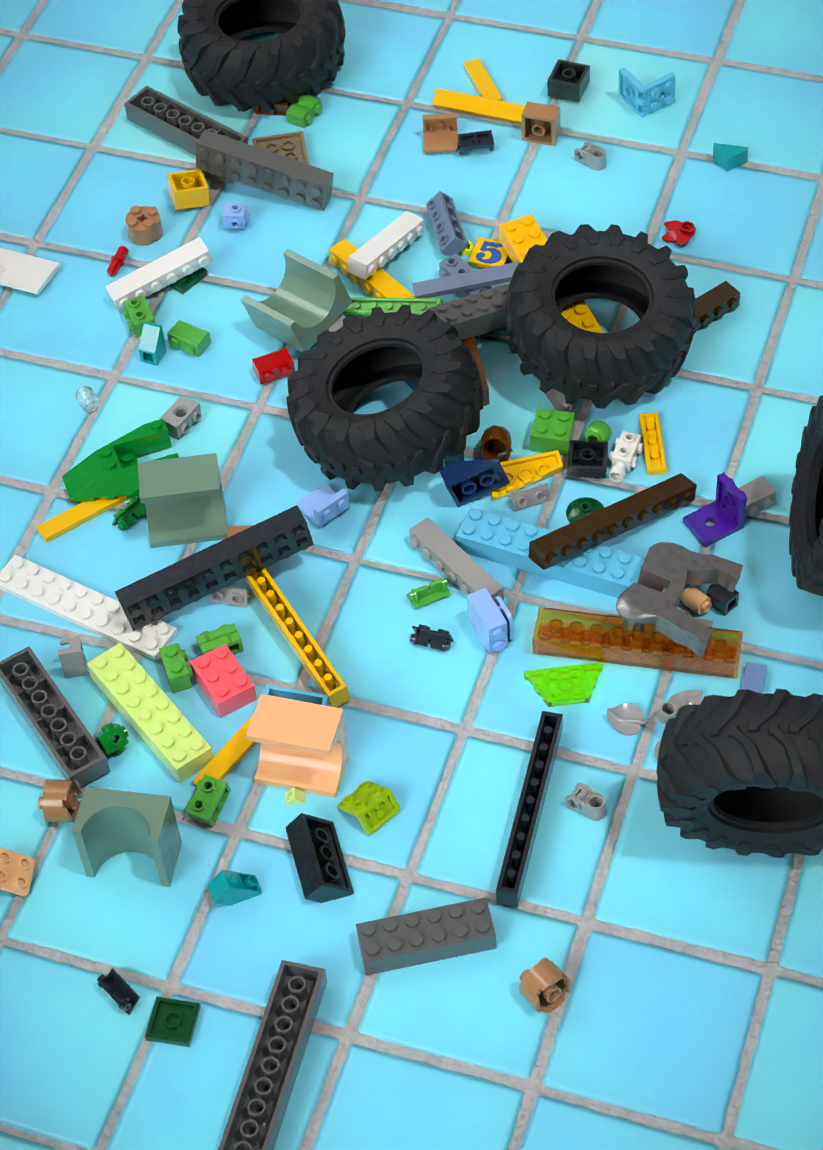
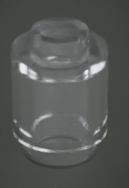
[75,386,99,413]

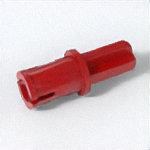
[107,246,129,277]

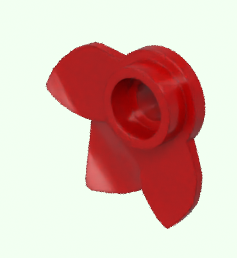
[662,220,696,245]

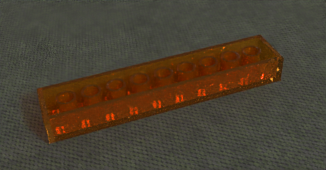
[532,607,743,679]

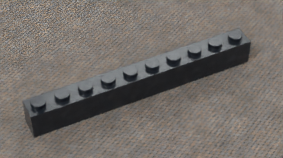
[496,711,563,907]

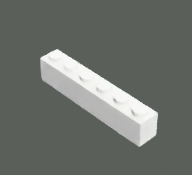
[347,211,424,280]
[105,237,213,311]

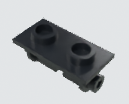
[410,624,454,652]
[97,968,140,1015]

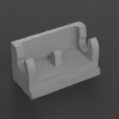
[58,635,87,679]

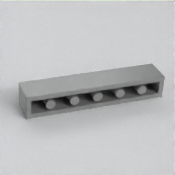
[409,517,504,600]

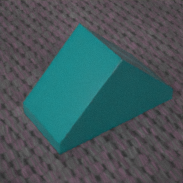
[713,143,748,172]

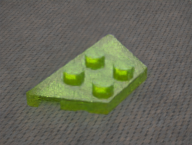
[524,662,603,707]

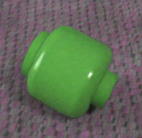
[584,420,612,442]

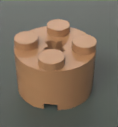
[125,206,163,246]
[38,779,81,822]
[519,957,572,1013]

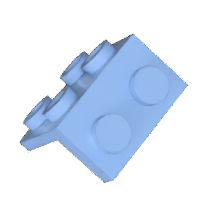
[297,484,350,527]

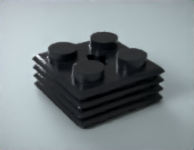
[567,440,608,479]

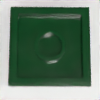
[145,996,201,1047]

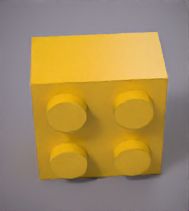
[167,169,209,210]

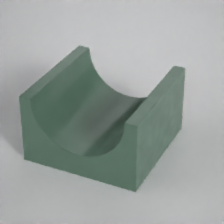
[240,249,352,352]
[138,453,227,548]
[72,786,182,887]

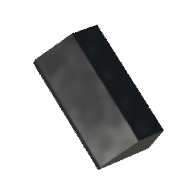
[285,813,354,903]

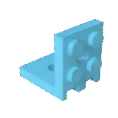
[618,67,676,118]

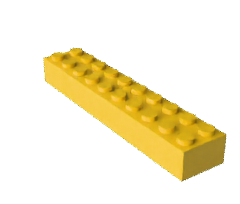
[499,214,604,333]

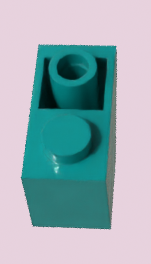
[138,321,167,366]
[207,870,262,906]

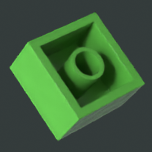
[530,408,575,456]

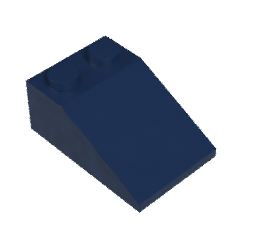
[440,459,510,507]

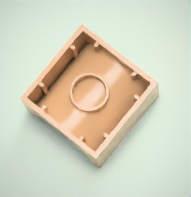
[246,694,349,798]

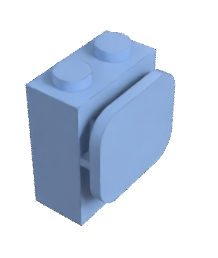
[467,588,514,654]

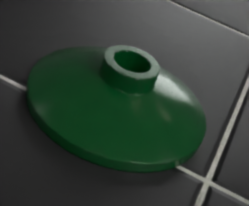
[566,497,604,523]

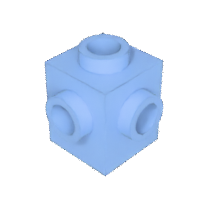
[223,204,250,229]

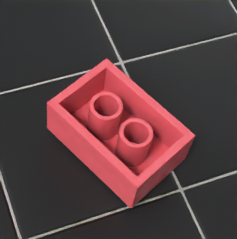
[190,644,257,718]

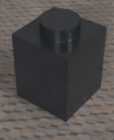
[707,584,739,616]

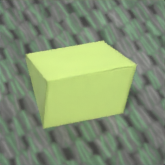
[286,788,306,805]

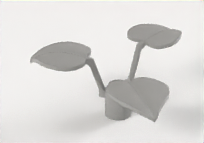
[607,690,703,760]

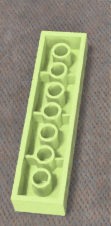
[87,643,213,783]

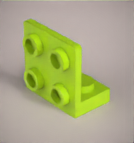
[337,781,401,835]

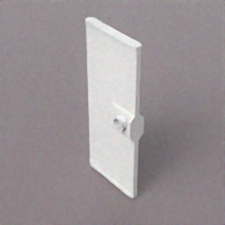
[0,248,61,295]

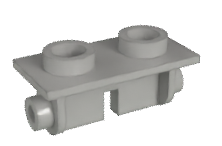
[544,389,578,413]
[508,483,551,512]
[209,586,251,608]

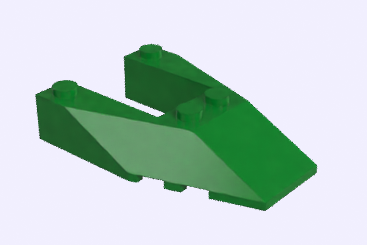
[62,419,179,503]

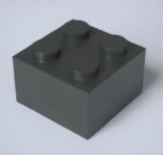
[547,59,590,102]

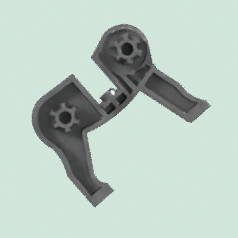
[616,542,743,658]

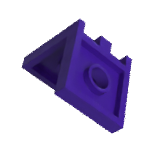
[683,472,747,548]

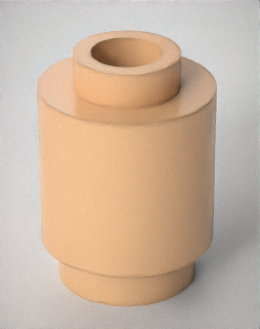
[681,587,712,615]

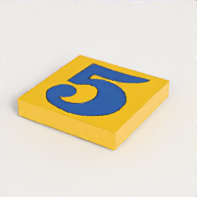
[468,237,509,269]

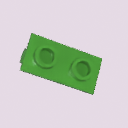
[406,578,451,609]

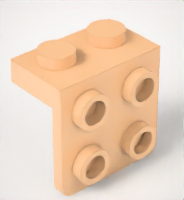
[0,847,35,897]

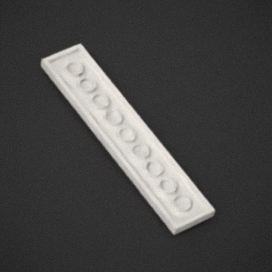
[0,555,178,661]

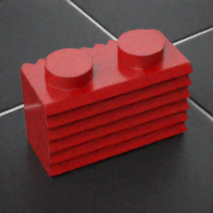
[252,348,295,385]

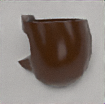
[480,425,513,462]

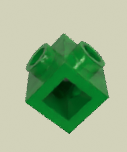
[93,722,129,755]

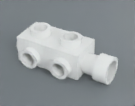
[608,431,644,483]

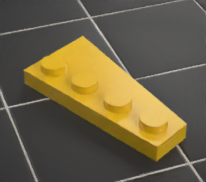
[490,450,563,502]

